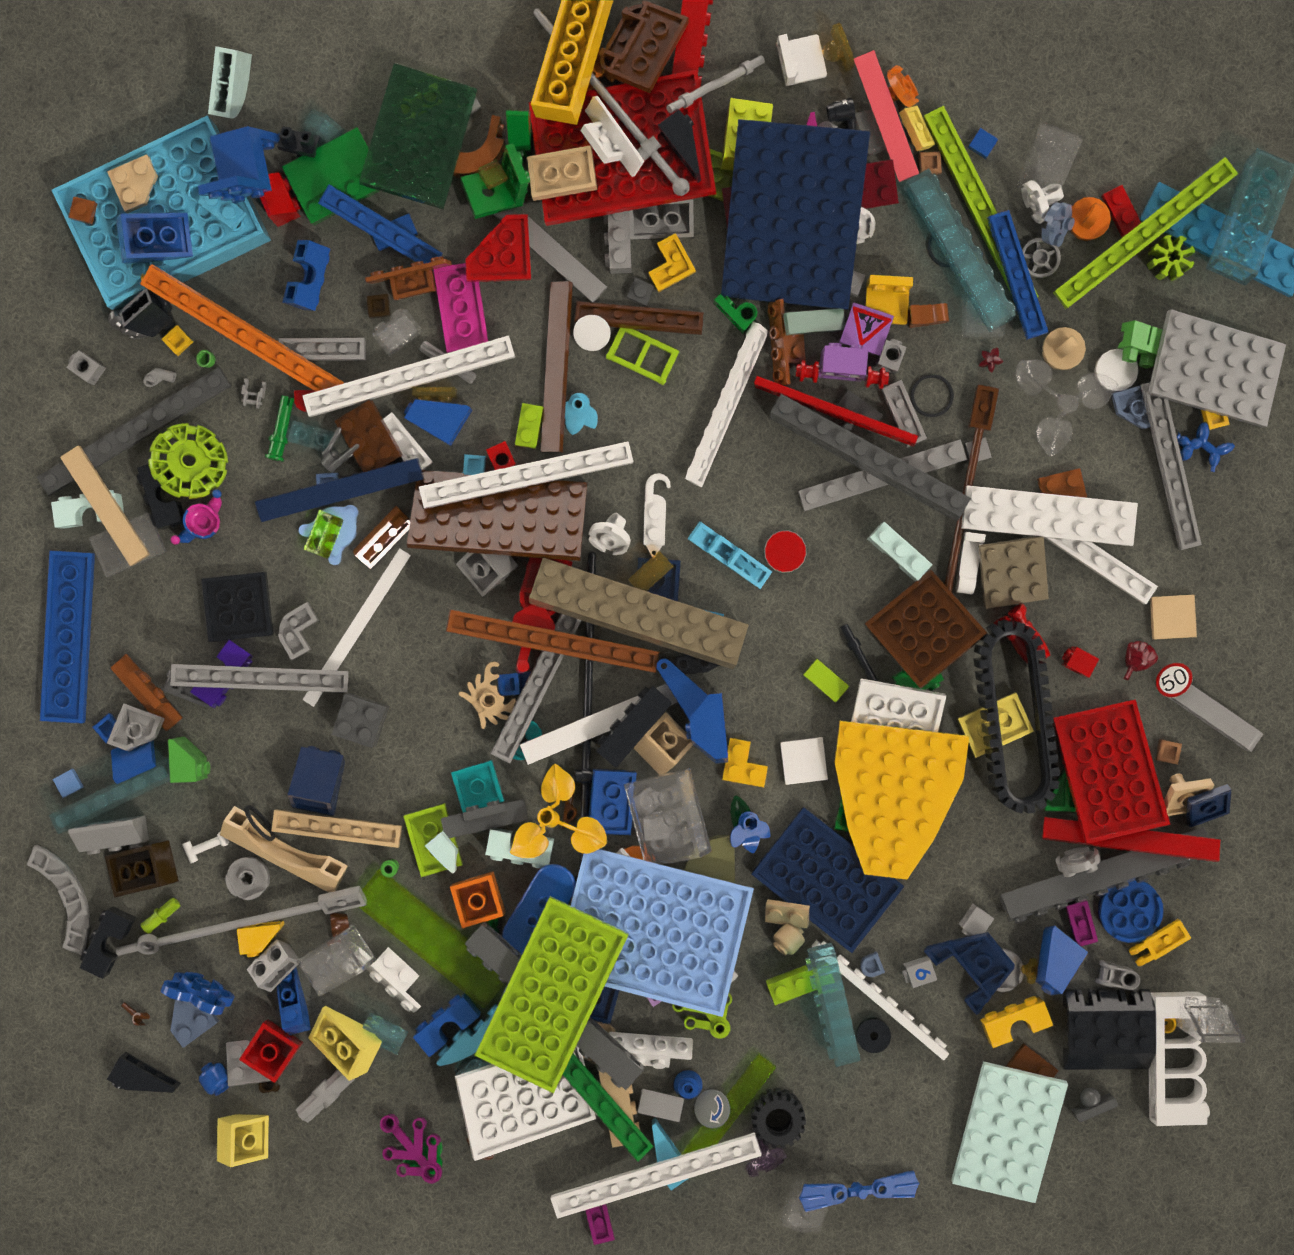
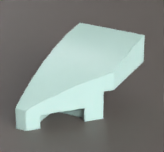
[425,831,458,874]

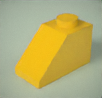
[237,921,284,957]

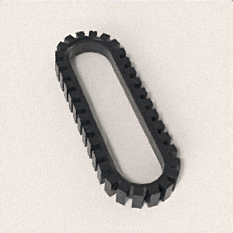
[973,620,1060,814]

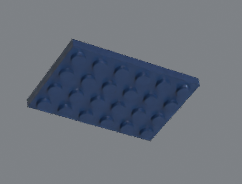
[751,807,904,953]

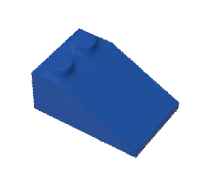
[116,213,193,263]

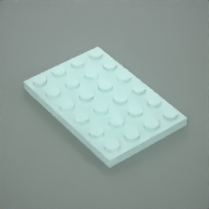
[951,1061,1068,1203]

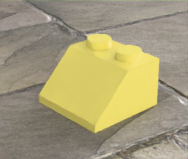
[217,1114,269,1167]

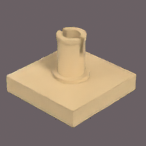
[1164,773,1214,816]

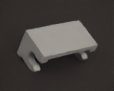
[637,1089,684,1122]

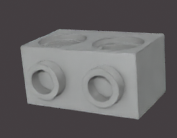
[247,939,301,992]

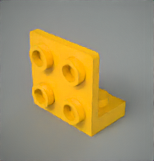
[865,275,913,325]

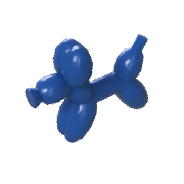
[1176,422,1235,472]

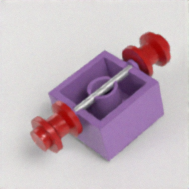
[795,343,889,389]

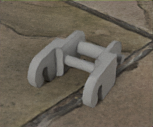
[241,378,266,409]

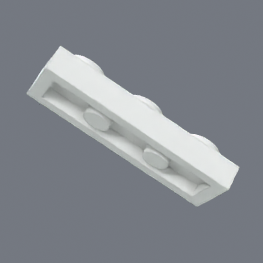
[383,412,433,471]

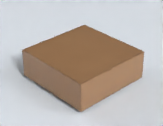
[918,151,942,175]
[1155,739,1182,765]

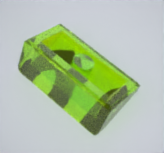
[304,510,343,558]

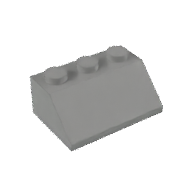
[629,199,694,240]
[68,815,149,855]

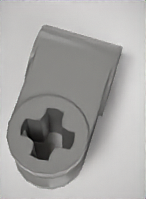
[1095,961,1140,990]

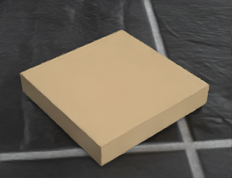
[1150,595,1197,639]

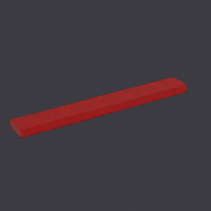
[754,376,918,447]
[1042,817,1221,862]

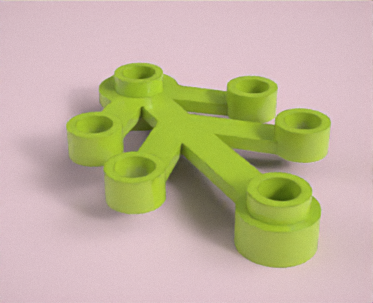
[672,993,732,1039]

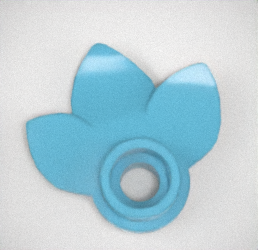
[565,393,598,435]

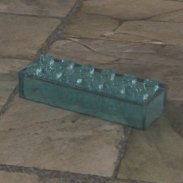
[1206,148,1294,286]

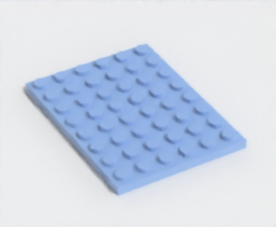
[571,849,754,1017]

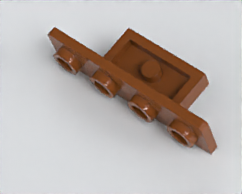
[365,256,452,300]
[767,299,806,386]
[111,654,183,731]

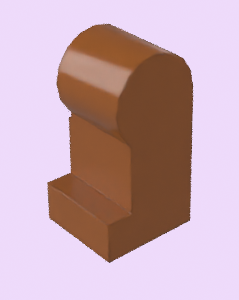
[908,303,949,328]

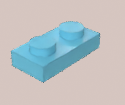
[198,195,247,231]

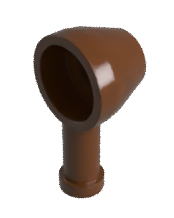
[330,912,349,953]

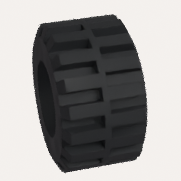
[751,1088,806,1149]

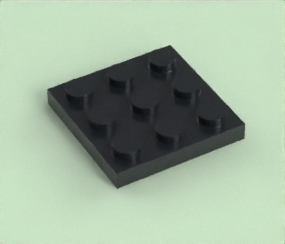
[201,572,274,642]

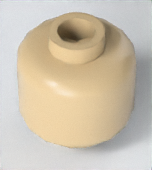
[773,924,805,956]

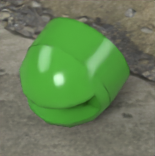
[196,350,216,368]

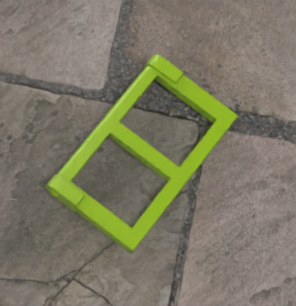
[606,328,680,385]

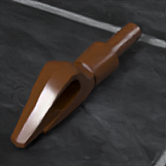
[562,793,577,829]

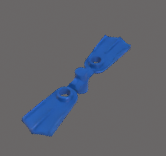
[799,1171,919,1212]

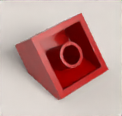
[260,172,301,227]
[239,1019,303,1083]

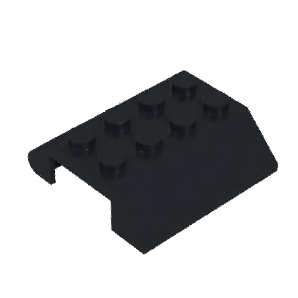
[1063,989,1155,1070]

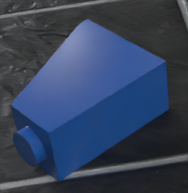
[404,399,472,446]
[1036,926,1088,995]

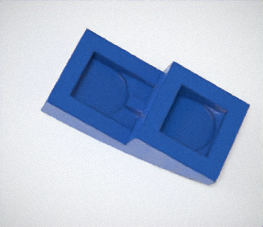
[498,671,531,696]

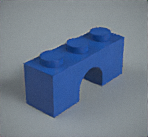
[282,240,330,311]
[413,993,481,1057]

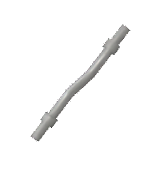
[666,55,765,114]

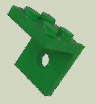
[460,143,530,219]

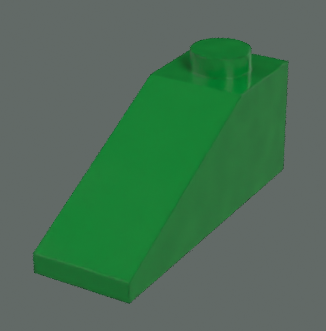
[506,110,533,159]

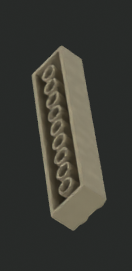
[529,558,749,669]

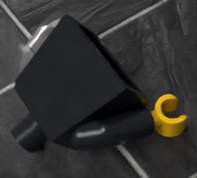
[108,273,175,339]

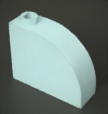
[208,46,252,118]

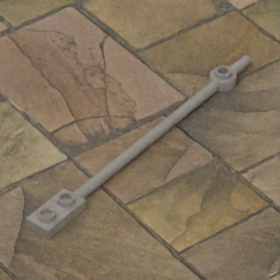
[116,886,367,956]

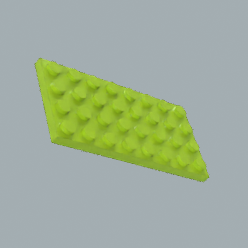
[475,896,629,1094]

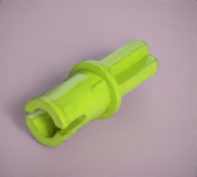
[140,898,180,934]

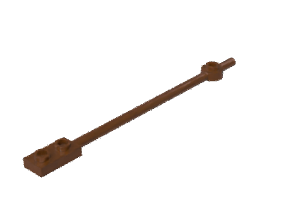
[944,384,999,592]

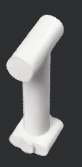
[182,832,229,864]

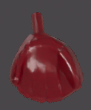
[1124,641,1158,681]

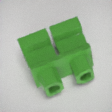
[1118,320,1163,368]

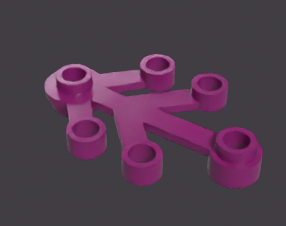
[380,1114,442,1184]

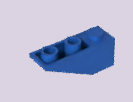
[276,967,311,1035]

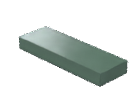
[783,309,846,335]

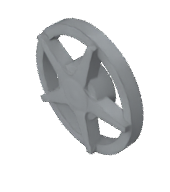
[1022,238,1061,278]

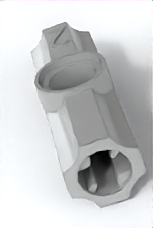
[296,1070,355,1123]

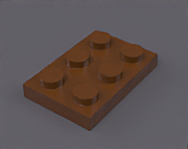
[335,400,404,472]

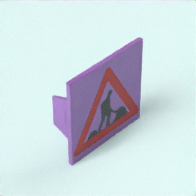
[839,302,894,356]

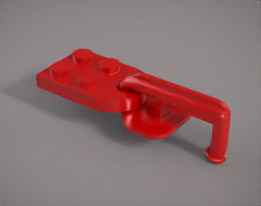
[512,557,573,673]

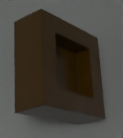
[366,294,391,319]

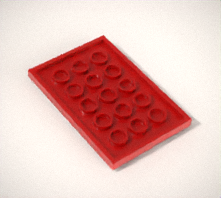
[1053,699,1171,844]

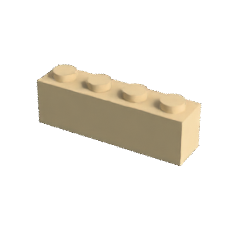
[598,1070,640,1148]

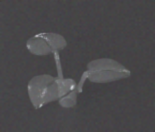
[1016,359,1118,456]

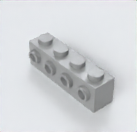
[604,211,632,274]

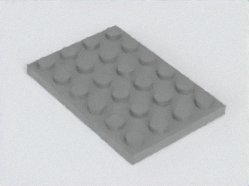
[1148,309,1286,428]

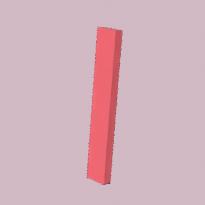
[854,50,919,182]

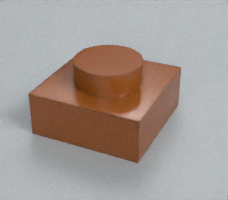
[69,197,97,225]

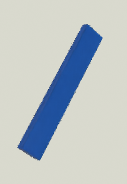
[318,184,443,271]
[987,210,1048,340]

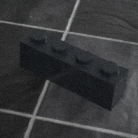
[595,685,672,768]

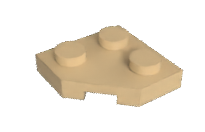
[107,154,158,213]

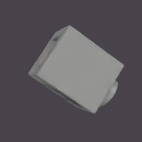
[875,339,906,374]
[66,350,106,385]
[959,903,994,936]

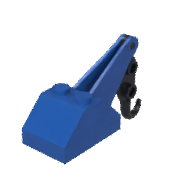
[657,655,728,764]

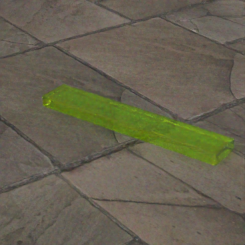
[681,1053,776,1155]

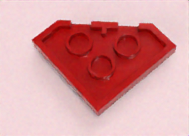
[465,214,531,282]

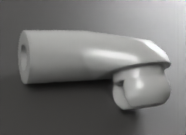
[143,368,176,387]

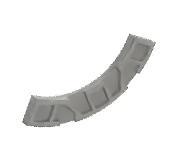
[27,845,90,955]

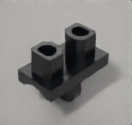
[277,126,321,158]

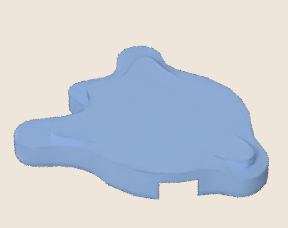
[299,505,359,565]

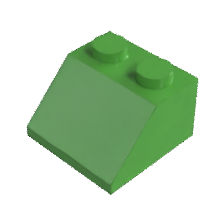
[168,736,210,783]

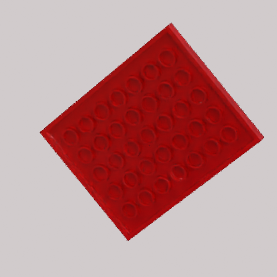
[529,70,716,226]

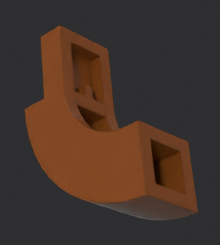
[453,115,506,178]

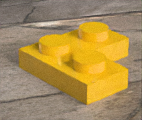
[648,233,696,293]
[722,738,768,787]

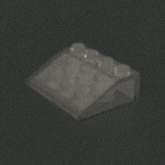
[624,768,712,865]

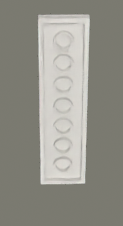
[961,486,1138,546]

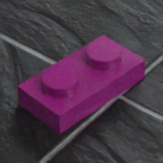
[1065,900,1098,946]
[585,1203,615,1245]

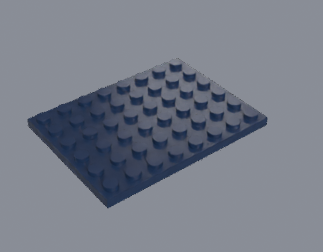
[721,119,870,309]

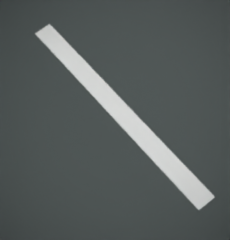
[303,548,411,707]

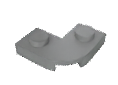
[278,602,319,660]

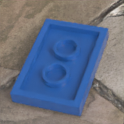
[589,769,637,835]

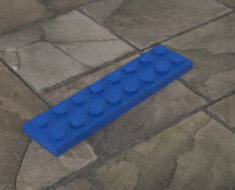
[40,551,95,723]

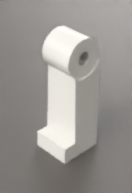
[955,532,986,595]

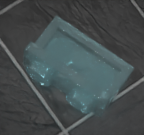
[363,1013,408,1055]

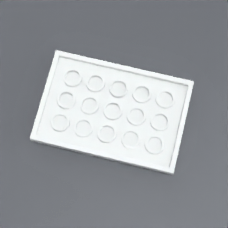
[455,1046,596,1161]

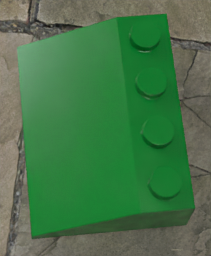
[282,127,389,225]

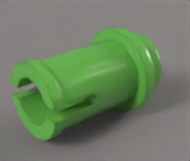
[380,859,399,877]

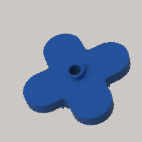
[160,972,235,1015]

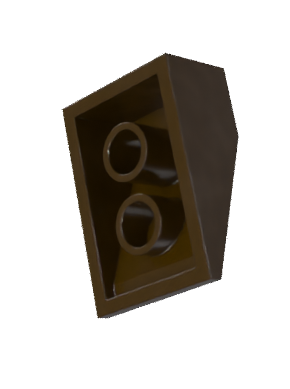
[105,840,179,898]

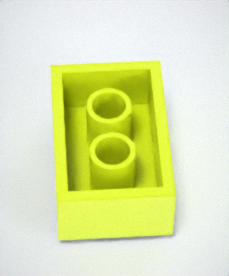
[721,98,773,171]

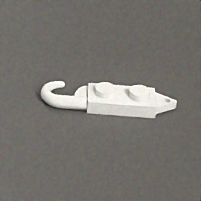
[643,473,671,559]

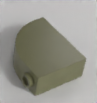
[684,835,735,883]

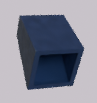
[288,746,345,816]

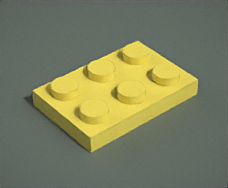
[957,692,1034,758]

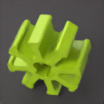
[1147,235,1195,281]

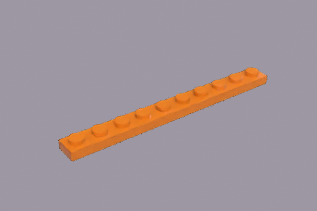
[140,264,344,392]

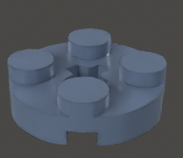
[1042,201,1075,247]

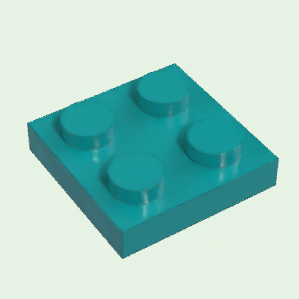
[451,760,505,813]

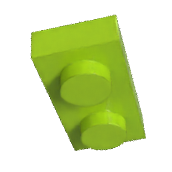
[515,403,543,449]

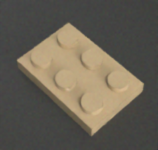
[527,145,597,201]

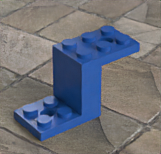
[198,126,280,203]

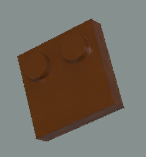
[1005,1043,1059,1078]

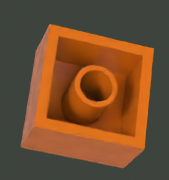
[450,871,506,928]

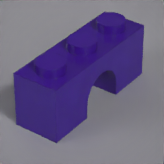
[190,640,253,709]

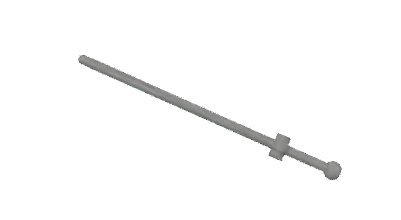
[533,9,690,196]

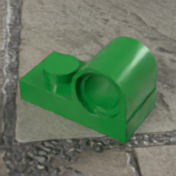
[713,294,757,334]

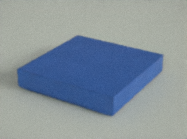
[111,740,156,784]

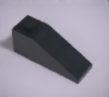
[658,110,701,183]
[107,1052,181,1093]

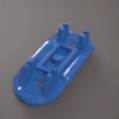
[502,864,576,954]

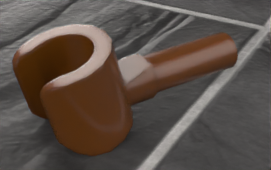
[121,1002,150,1026]

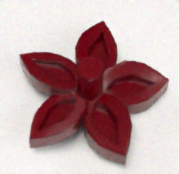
[979,347,1004,373]

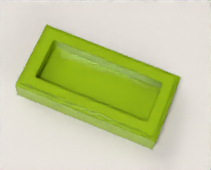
[803,659,850,702]

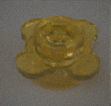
[1021,958,1039,984]

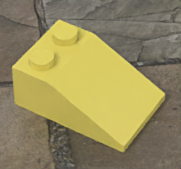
[308,1006,382,1081]

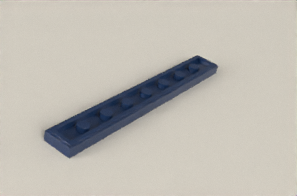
[255,458,424,522]

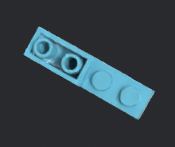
[436,1004,498,1066]

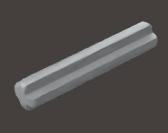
[419,341,476,384]

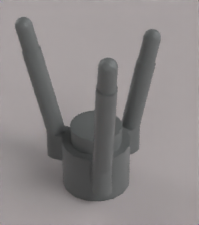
[321,427,359,473]

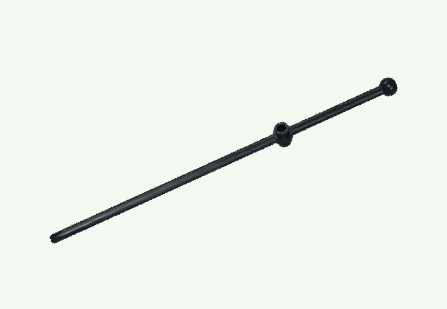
[575,552,596,883]

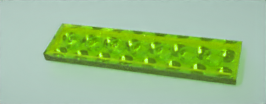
[359,868,504,1009]

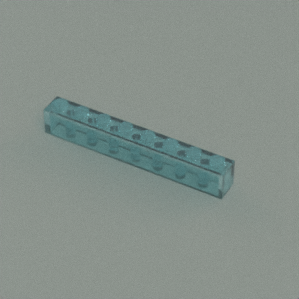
[904,169,1016,333]

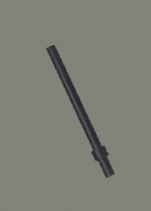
[840,623,878,681]

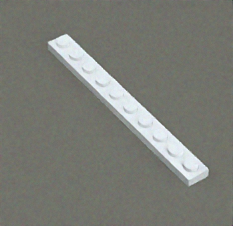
[303,336,515,417]
[419,441,633,509]
[551,1132,761,1219]

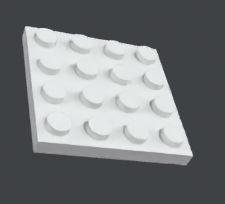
[851,679,946,732]

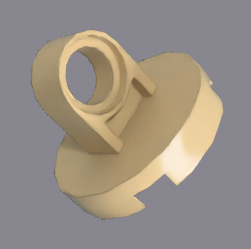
[1042,327,1086,370]

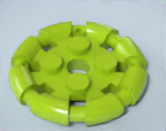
[148,423,228,499]

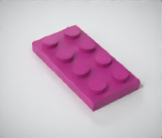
[434,263,489,353]

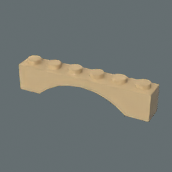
[220,806,348,892]

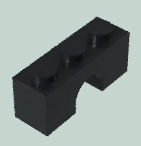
[137,464,184,530]
[79,906,136,979]

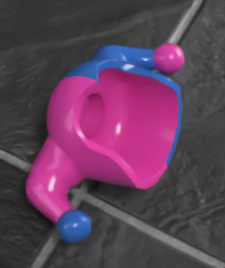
[171,489,222,545]

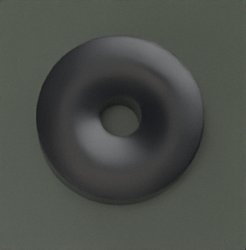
[856,1017,891,1053]

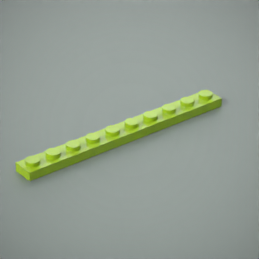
[923,106,1039,298]
[1053,157,1238,309]

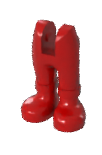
[993,603,1050,664]

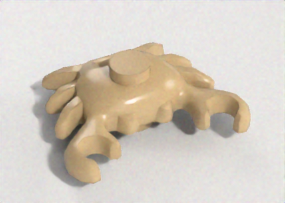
[459,661,516,729]

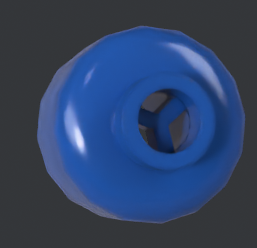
[198,1062,229,1096]

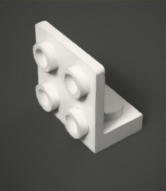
[776,34,827,86]

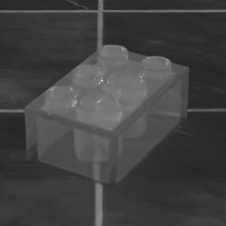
[296,924,376,997]

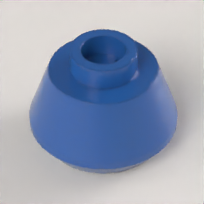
[674,1070,703,1099]

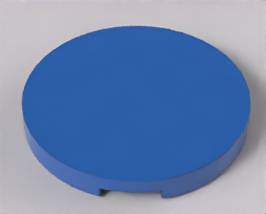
[1098,880,1163,943]

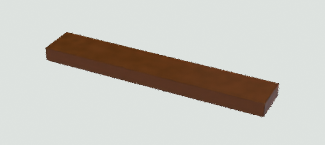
[575,301,704,335]

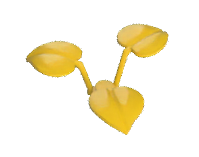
[510,764,607,858]

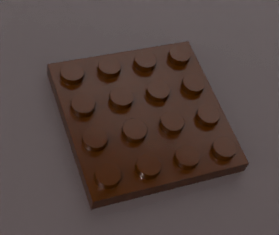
[865,570,987,689]

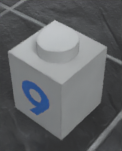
[902,956,937,988]

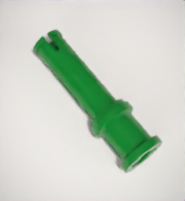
[265,396,294,462]

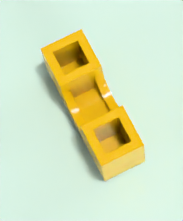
[980,996,1053,1048]

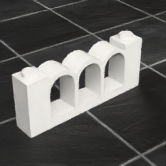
[1149,992,1210,1126]

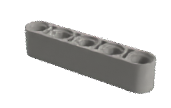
[1168,684,1263,752]

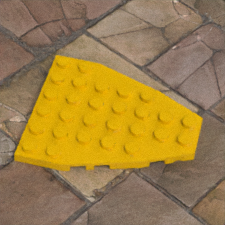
[834,720,969,880]

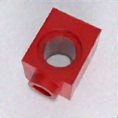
[486,441,517,470]
[1062,646,1099,678]

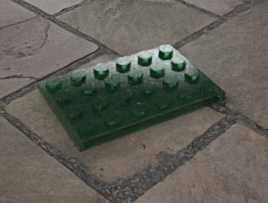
[359,63,477,210]

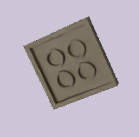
[978,536,1049,609]

